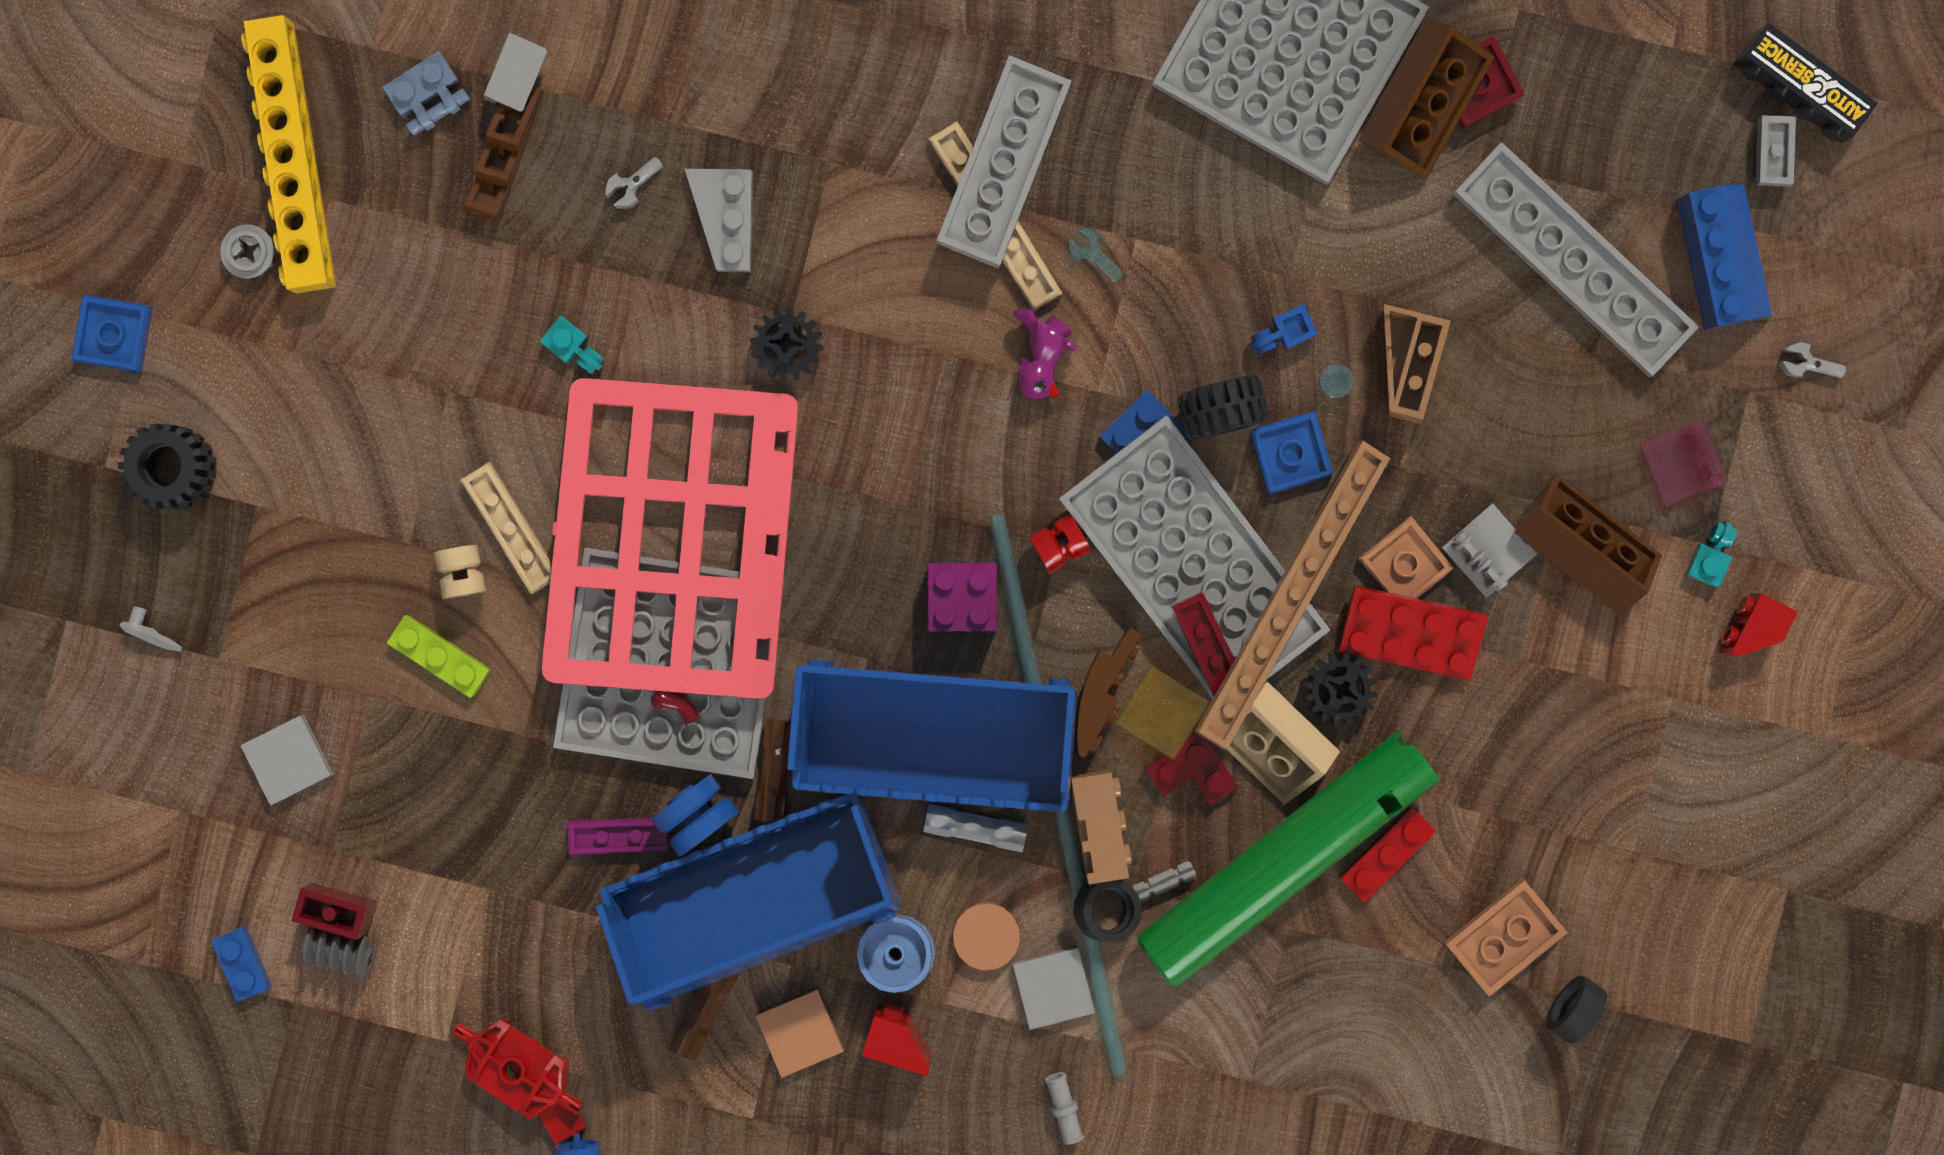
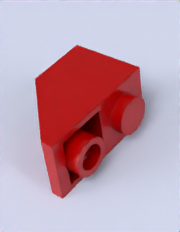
[1720,593,1798,657]

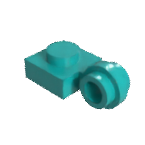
[540,315,604,374]
[1684,521,1737,588]

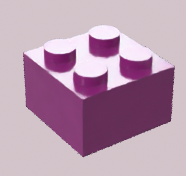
[928,563,997,631]

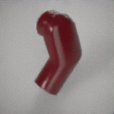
[650,691,700,725]

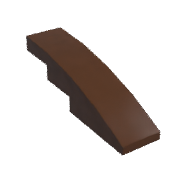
[464,86,542,222]

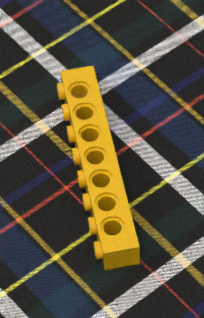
[241,15,336,294]

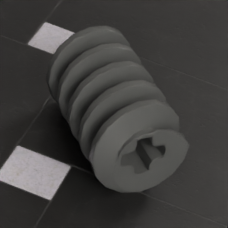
[301,926,379,980]

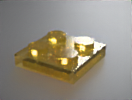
[1116,666,1210,760]

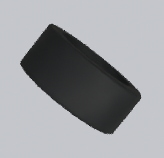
[1073,880,1142,943]
[1546,976,1607,1044]

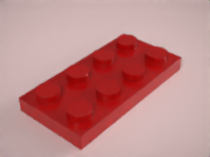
[1338,585,1488,681]

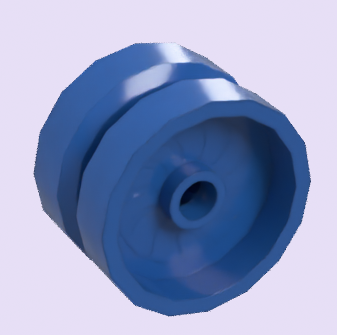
[651,774,740,857]

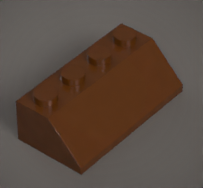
[1358,18,1494,178]
[1514,473,1663,616]

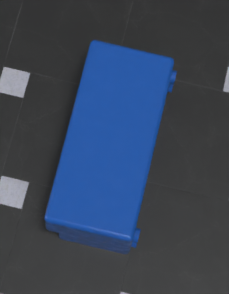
[787,659,1078,812]
[595,794,901,1011]

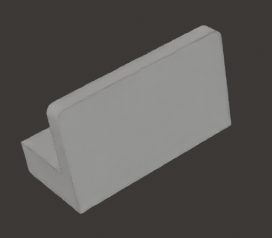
[484,32,547,112]

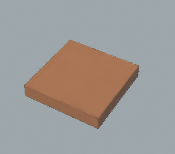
[1358,516,1454,598]
[755,988,844,1078]

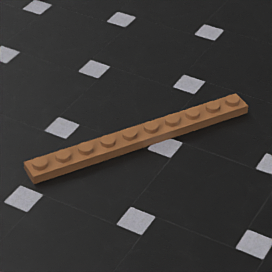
[1194,441,1390,750]

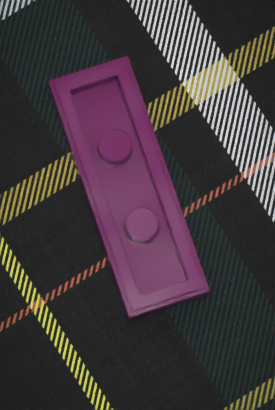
[568,818,671,855]

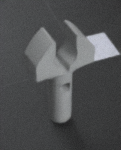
[605,157,663,209]
[1779,342,1846,378]

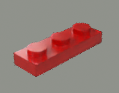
[1339,806,1436,903]

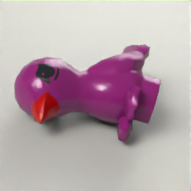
[1013,309,1077,400]

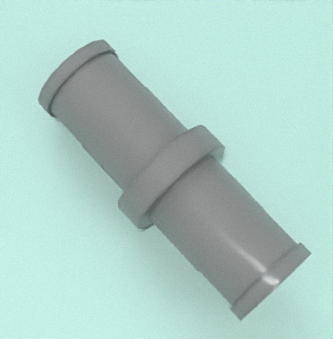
[1045,1072,1084,1145]

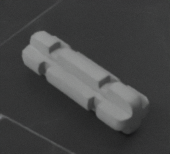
[1132,861,1196,903]

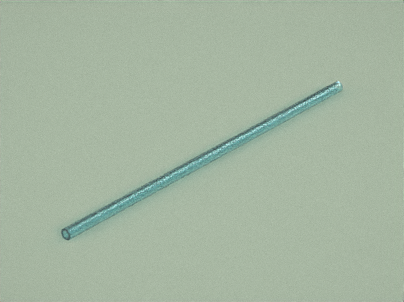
[988,513,1128,1076]

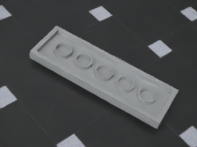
[936,55,1071,268]

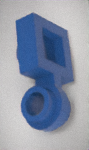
[1250,304,1318,355]

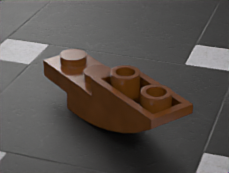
[1076,627,1143,758]

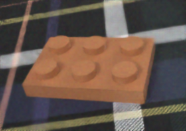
[1444,879,1568,997]

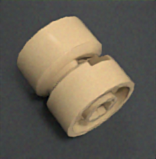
[433,545,487,599]

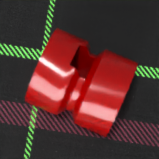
[1029,514,1091,574]

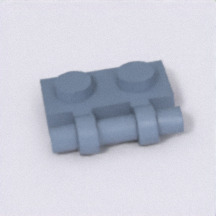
[382,51,471,136]

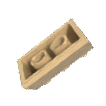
[1227,681,1340,805]

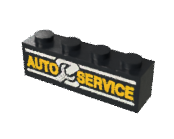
[1733,23,1878,143]

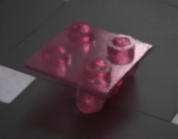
[1640,419,1728,506]

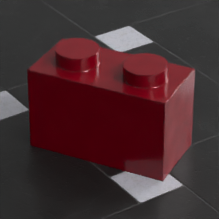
[291,883,377,940]

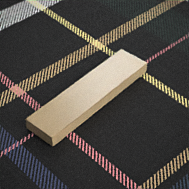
[460,462,552,594]

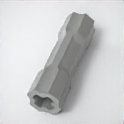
[923,803,1028,852]

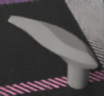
[119,606,182,651]

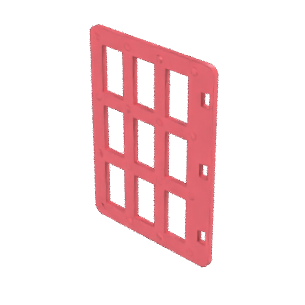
[542,378,799,699]

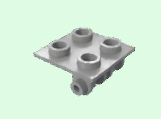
[1442,503,1537,598]

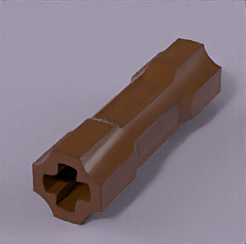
[754,718,791,823]
[669,972,740,1061]

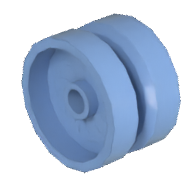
[857,915,936,993]

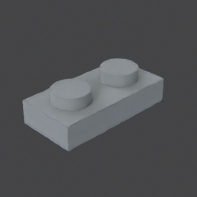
[1755,115,1796,187]

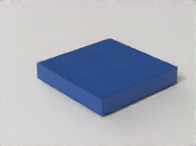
[71,295,153,373]
[1249,411,1334,495]

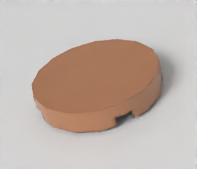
[953,902,1020,970]

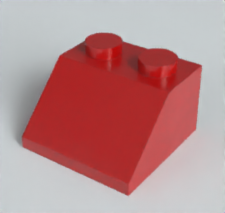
[862,1001,931,1076]

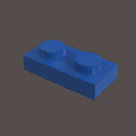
[211,925,272,1002]

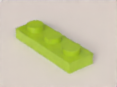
[387,615,492,698]

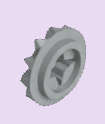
[220,224,277,279]

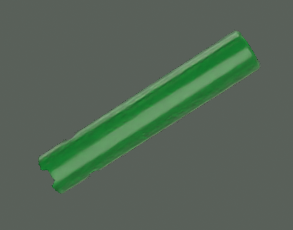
[1137,730,1440,988]

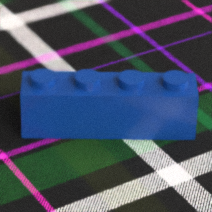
[1676,184,1772,331]

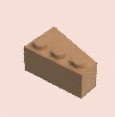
[1383,304,1451,424]
[1071,770,1132,884]

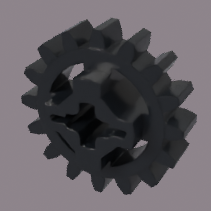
[750,307,824,382]
[1303,653,1378,726]

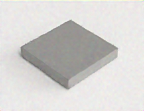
[240,715,334,806]
[1013,946,1095,1030]

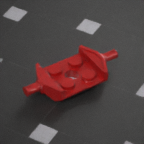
[452,1018,584,1120]

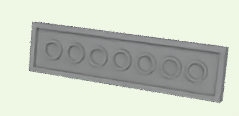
[1453,142,1699,377]

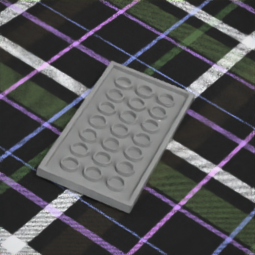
[1058,415,1330,699]

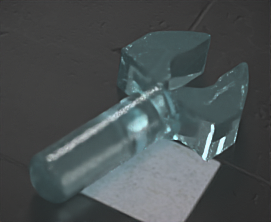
[1069,228,1123,281]

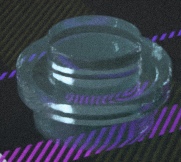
[1320,364,1354,398]

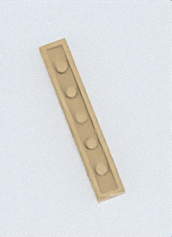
[929,121,1062,312]

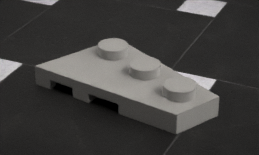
[684,168,753,272]

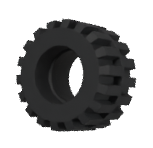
[1177,375,1270,440]
[118,423,217,510]

